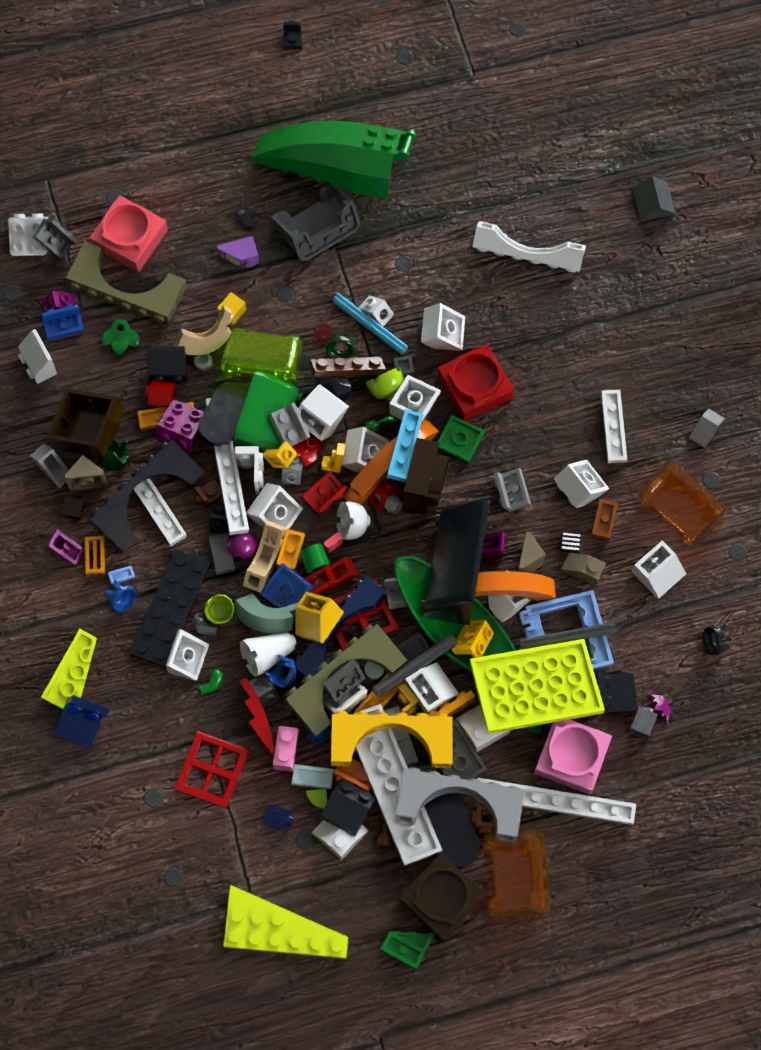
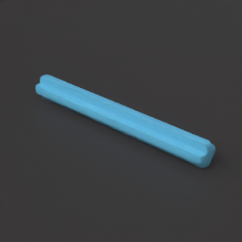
[333,293,408,354]

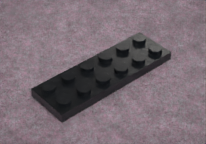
[130,549,211,668]

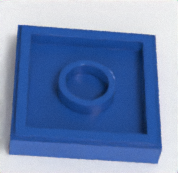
[260,563,314,608]

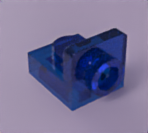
[263,804,294,831]

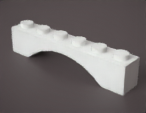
[472,221,586,272]

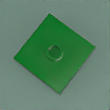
[437,415,485,464]

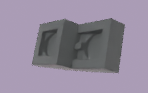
[209,533,236,575]

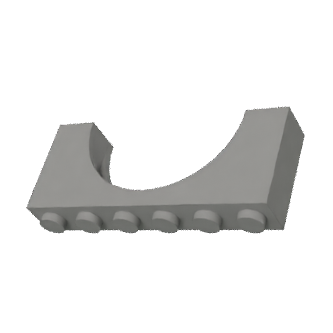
[395,767,525,843]

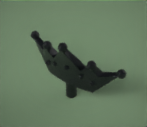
[235,200,257,229]

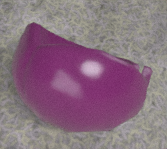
[227,533,257,560]

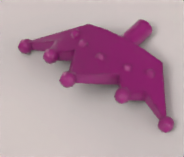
[648,693,673,724]

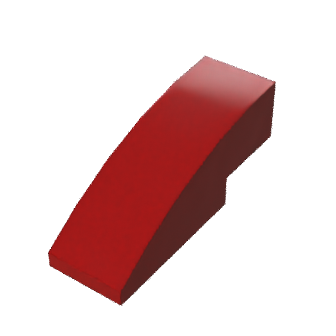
[304,557,359,595]

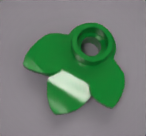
[102,319,140,356]
[365,416,396,432]

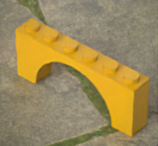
[331,711,453,769]

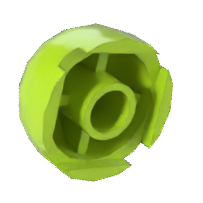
[366,367,404,401]

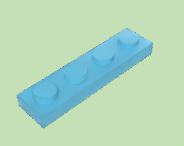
[387,409,424,482]

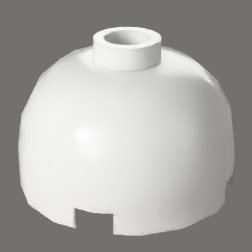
[337,501,370,540]

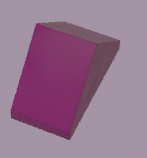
[46,529,85,565]
[481,532,505,560]

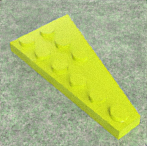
[223,885,348,959]

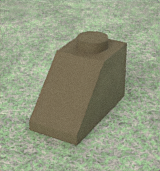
[561,553,606,587]

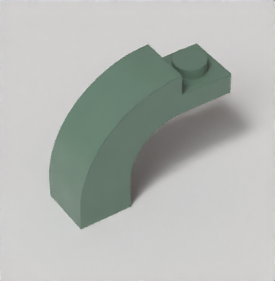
[235,594,299,633]

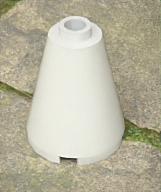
[240,632,297,677]

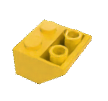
[295,592,344,644]

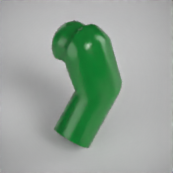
[199,669,224,695]

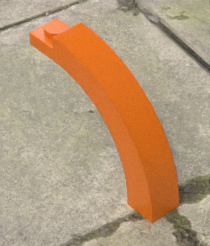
[343,419,439,505]
[475,571,556,602]

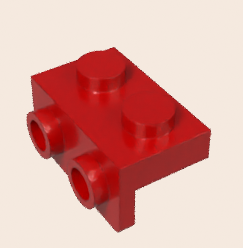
[301,471,348,514]

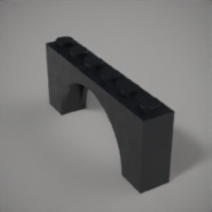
[89,440,204,554]

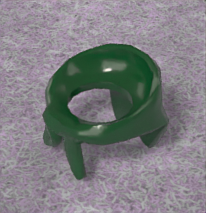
[325,331,356,358]
[99,439,130,471]

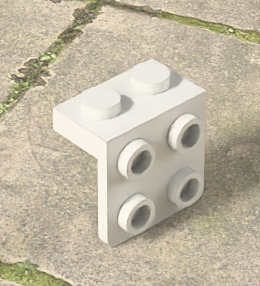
[8,213,48,256]

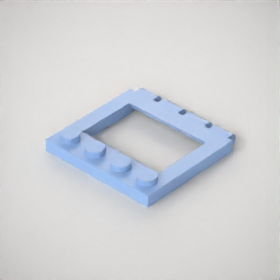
[519,590,614,670]

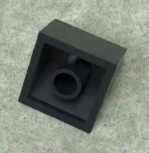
[147,346,188,384]
[320,778,376,836]

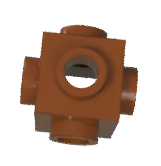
[471,804,495,834]

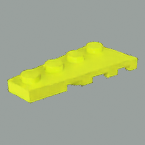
[41,629,97,717]

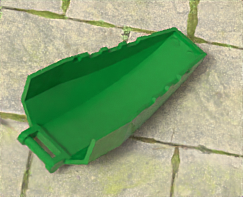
[252,121,417,199]

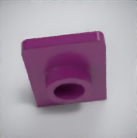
[41,291,76,313]

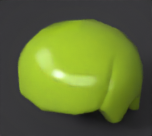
[204,594,235,625]

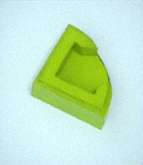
[306,789,327,809]

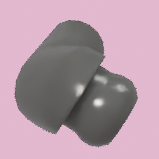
[192,613,217,637]

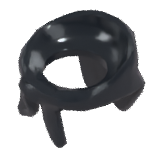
[702,624,732,656]

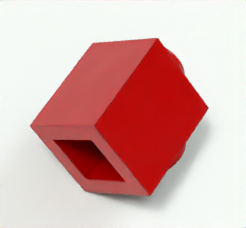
[145,380,175,408]

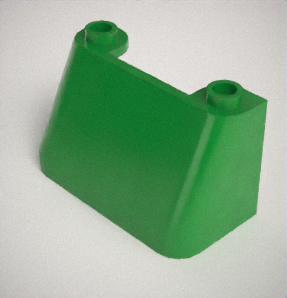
[235,370,303,453]

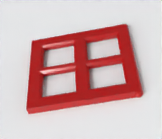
[333,580,400,651]
[174,731,251,809]

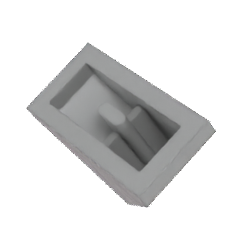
[689,409,725,449]

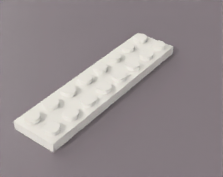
[355,704,442,867]

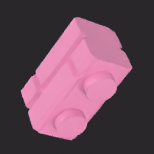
[273,726,299,772]

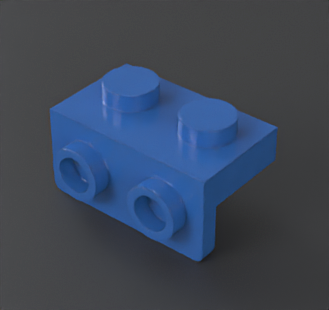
[41,305,84,341]

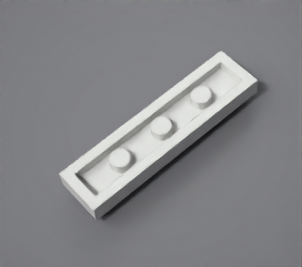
[601,390,627,463]
[133,478,187,546]

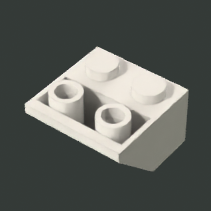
[299,384,349,441]
[632,541,686,599]
[405,663,459,714]

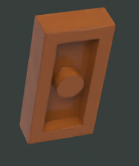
[591,499,618,540]

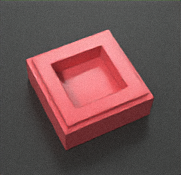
[323,532,343,554]

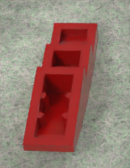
[239,677,275,758]

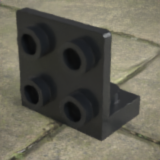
[595,669,637,713]

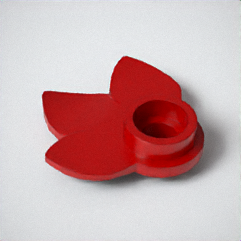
[291,438,321,467]

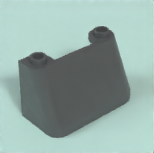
[271,182,360,261]

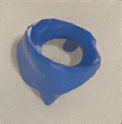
[104,580,136,612]
[264,655,296,688]

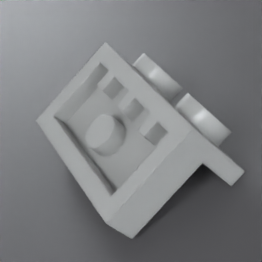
[268,403,310,446]

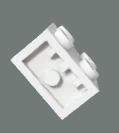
[235,446,264,495]

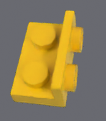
[451,620,494,658]

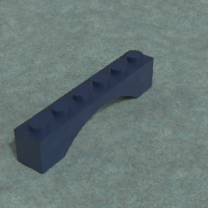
[294,576,386,678]

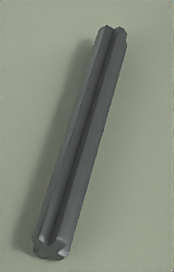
[519,623,616,650]
[372,635,457,697]

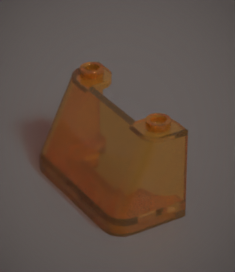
[637,460,729,546]
[483,828,551,917]

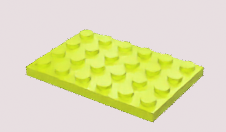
[469,639,605,734]

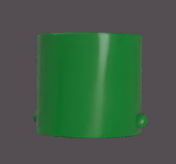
[299,544,331,575]

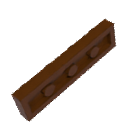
[309,357,386,377]

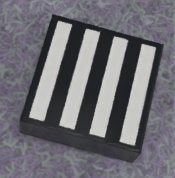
[560,531,581,554]

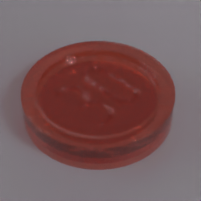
[315,323,333,342]

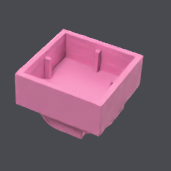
[534,719,612,795]

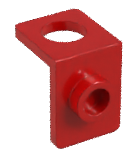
[368,481,404,512]

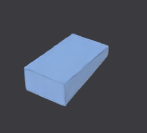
[108,566,135,586]

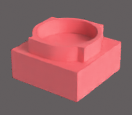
[90,195,168,273]

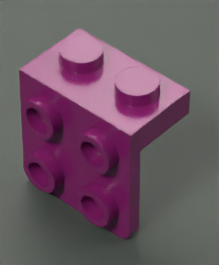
[156,400,204,453]

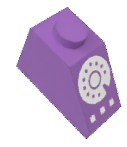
[217,236,259,268]

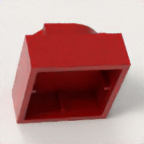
[437,344,514,421]

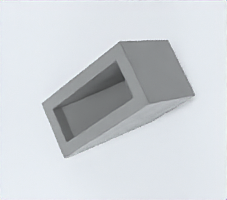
[30,444,69,489]

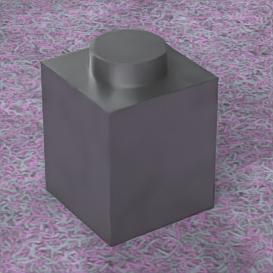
[628,707,658,740]

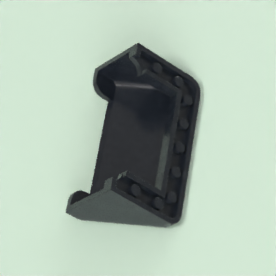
[420,498,490,625]

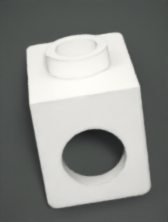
[358,295,394,326]

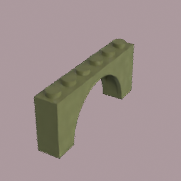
[66,241,187,324]
[284,624,407,737]

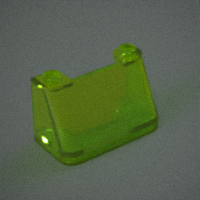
[221,328,303,387]

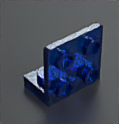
[54,695,110,748]

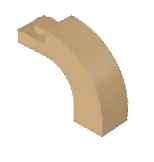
[174,305,233,355]
[243,520,285,593]

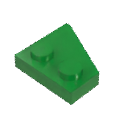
[380,931,435,970]

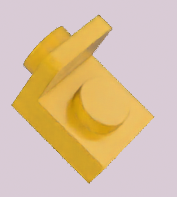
[263,442,297,468]
[321,443,345,473]
[397,683,419,716]

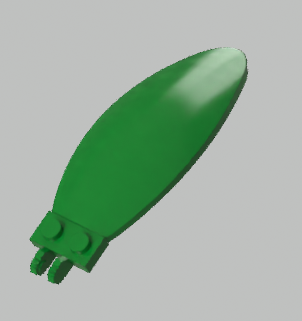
[394,556,516,672]

